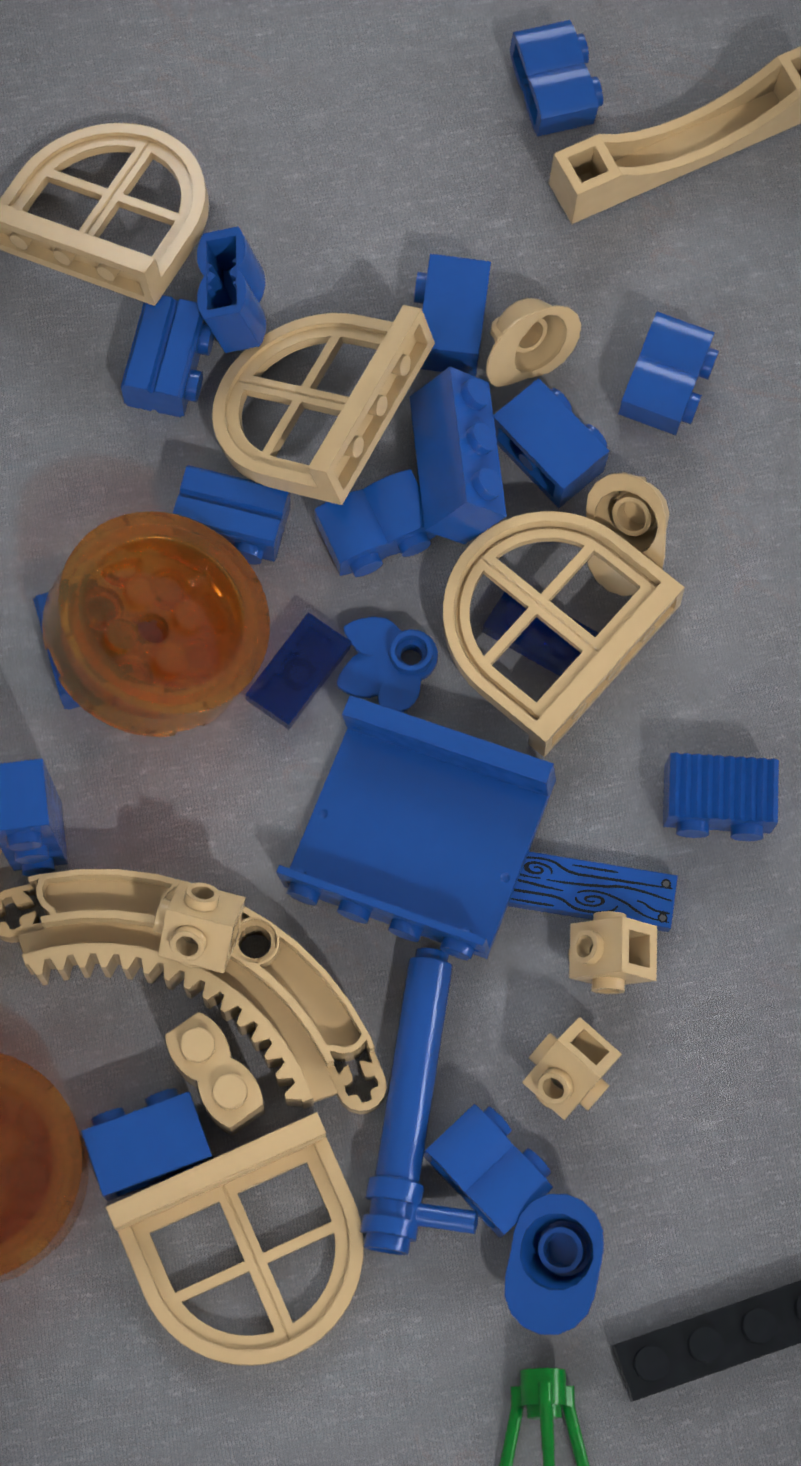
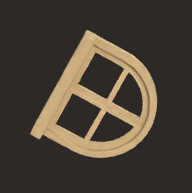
[0,123,209,306]
[212,305,435,505]
[443,511,685,757]
[106,1112,364,1366]

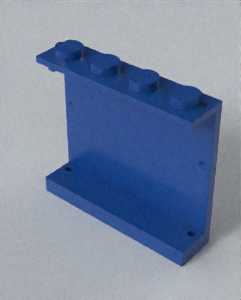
[276,695,556,960]

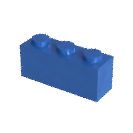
[409,367,507,545]
[0,758,68,876]

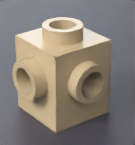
[153,880,246,974]
[568,911,657,994]
[522,1017,622,1120]

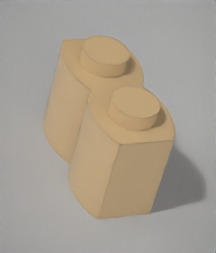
[165,1012,265,1136]

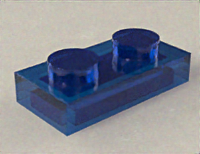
[482,591,599,676]

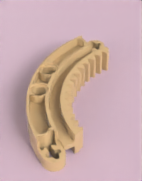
[0,869,387,1115]

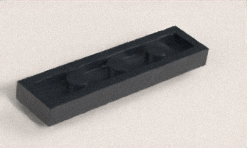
[612,1280,801,1402]

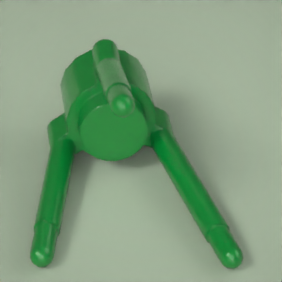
[499,1368,590,1466]

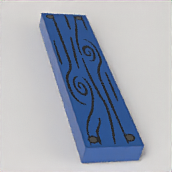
[508,852,678,932]

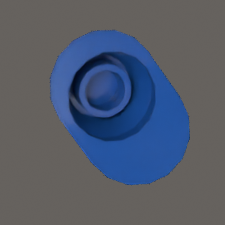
[505,1194,604,1335]

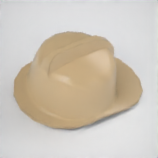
[486,298,581,387]
[586,472,669,596]

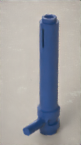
[360,948,478,1255]

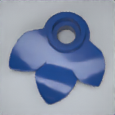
[337,617,438,712]

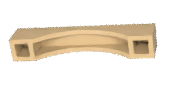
[549,46,801,224]

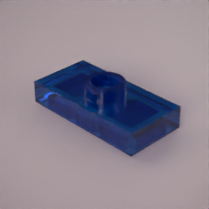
[245,612,351,730]

